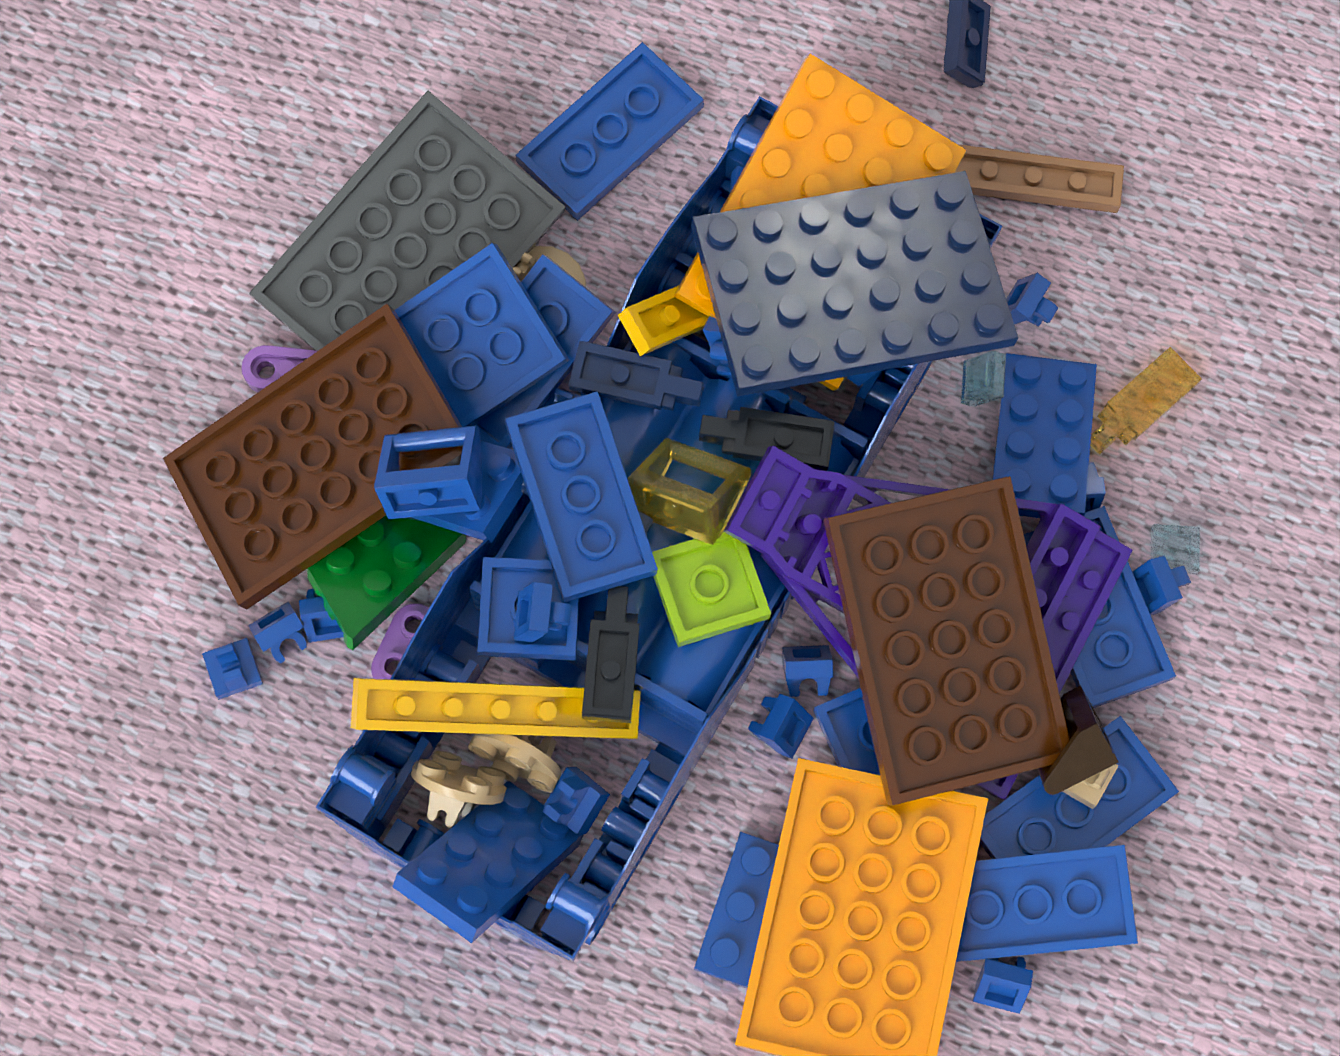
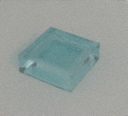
[961,351,1006,407]
[1151,524,1200,575]

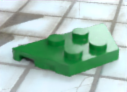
[307,515,466,650]

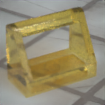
[628,438,751,545]

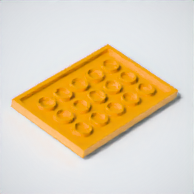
[674,53,966,391]
[735,758,988,1056]

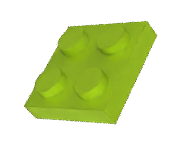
[652,530,771,647]

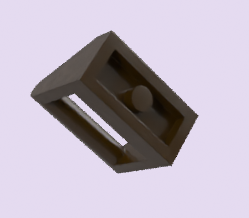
[1037,685,1119,795]

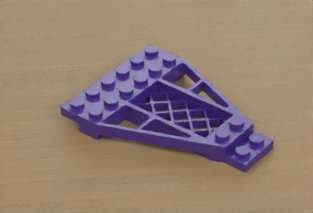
[723,446,1133,800]

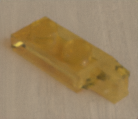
[1090,347,1202,455]

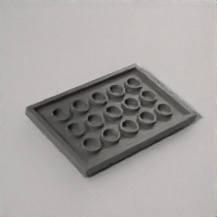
[249,90,566,351]

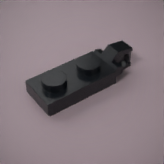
[699,407,835,471]
[582,586,640,723]

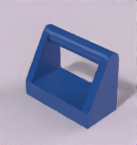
[374,425,483,519]

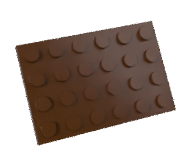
[163,304,463,610]
[823,476,1070,806]

